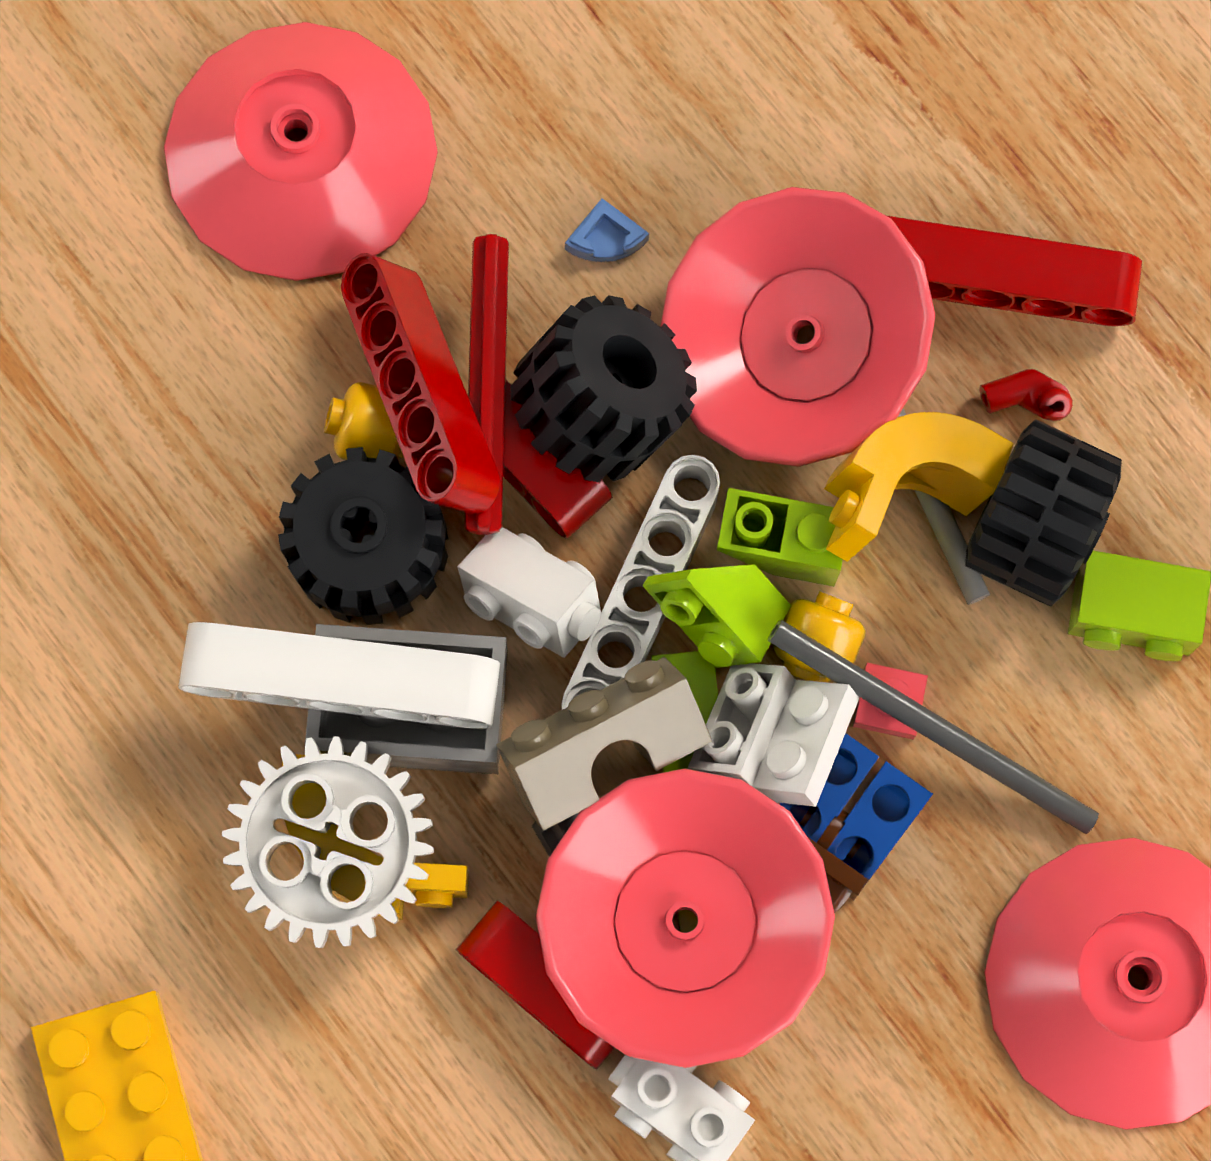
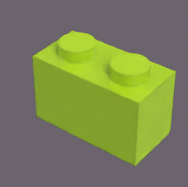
[1068,550,1211,661]

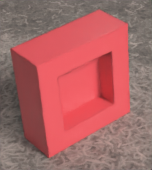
[853,663,928,740]

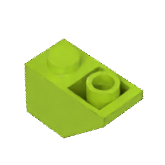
[717,488,843,587]
[642,564,791,668]

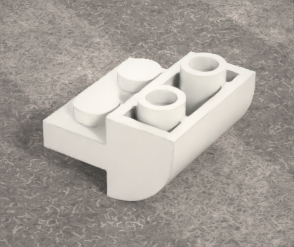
[688,663,859,807]

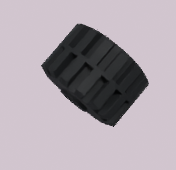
[510,295,697,482]
[965,419,1122,606]
[278,447,449,625]

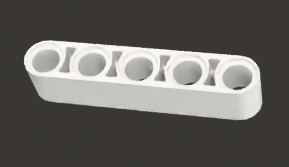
[562,455,720,710]
[178,622,500,729]

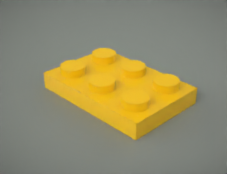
[31,990,203,1161]

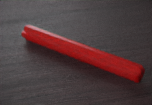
[464,234,509,535]

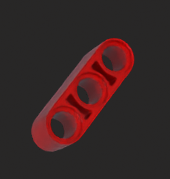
[467,380,613,539]
[455,901,615,1070]

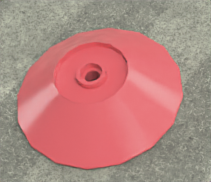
[164,22,438,281]
[660,187,936,467]
[536,768,835,1068]
[984,838,1211,1130]

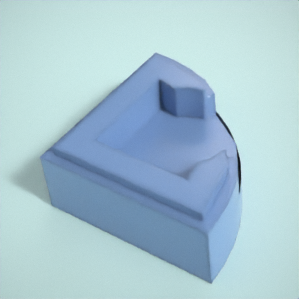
[565,198,649,262]

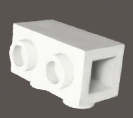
[457,527,601,658]
[608,1055,755,1161]

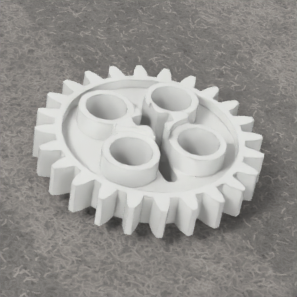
[222,736,434,948]

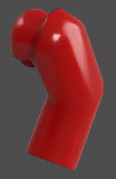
[979,369,1073,421]

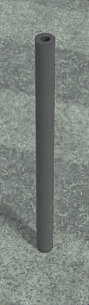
[768,620,1099,834]

